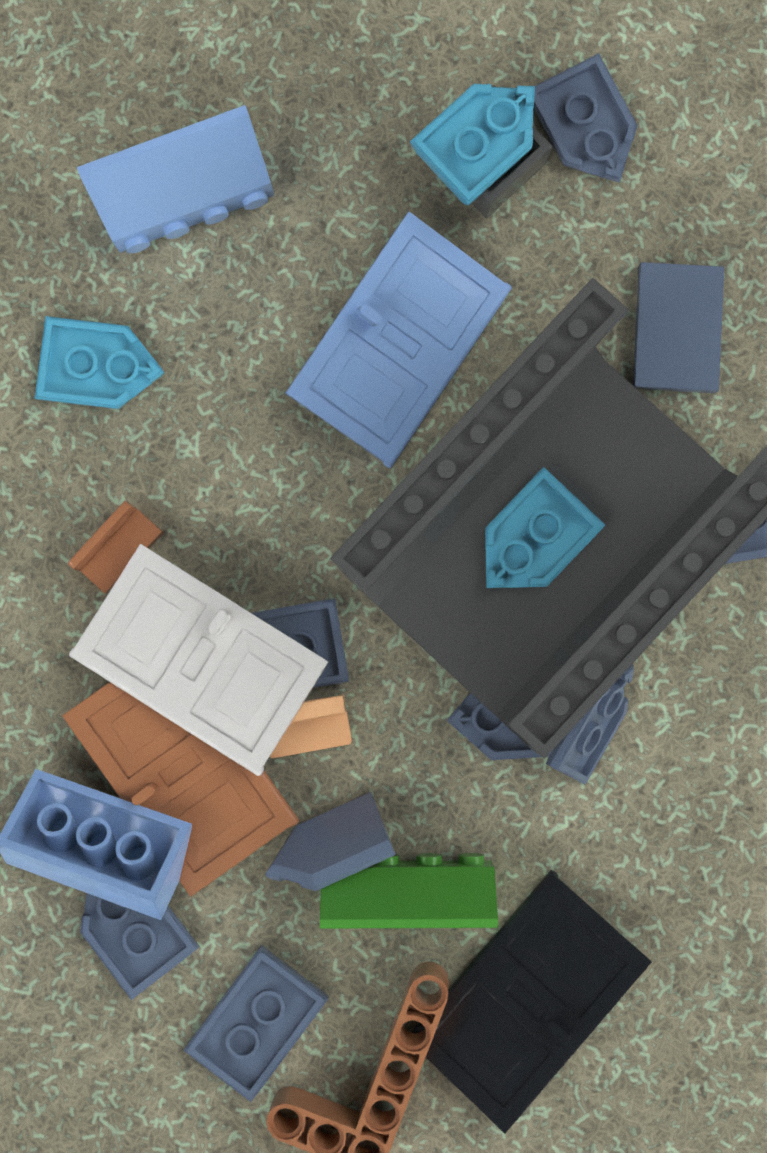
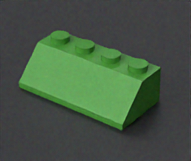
[320,853,498,929]

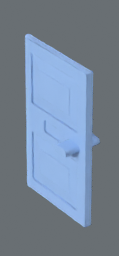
[285,211,512,468]

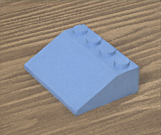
[77,105,274,253]

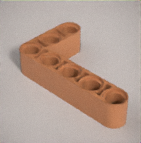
[266,961,449,1153]

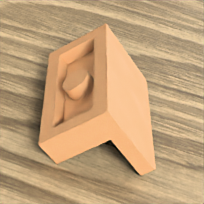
[270,694,352,758]

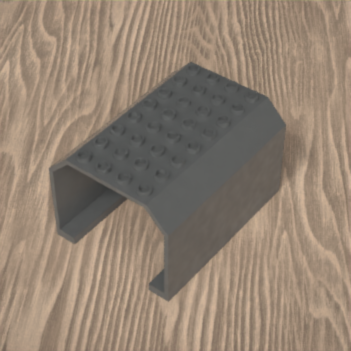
[330,278,767,759]

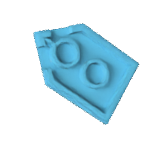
[410,84,535,206]
[35,316,165,409]
[485,467,605,588]

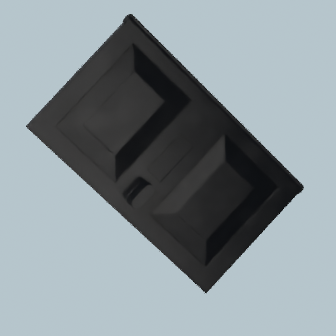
[411,870,652,1134]

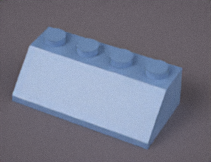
[0,769,192,920]

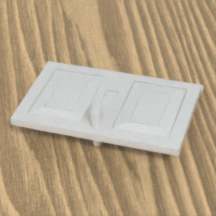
[69,544,329,776]

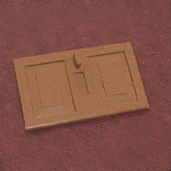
[62,682,299,897]

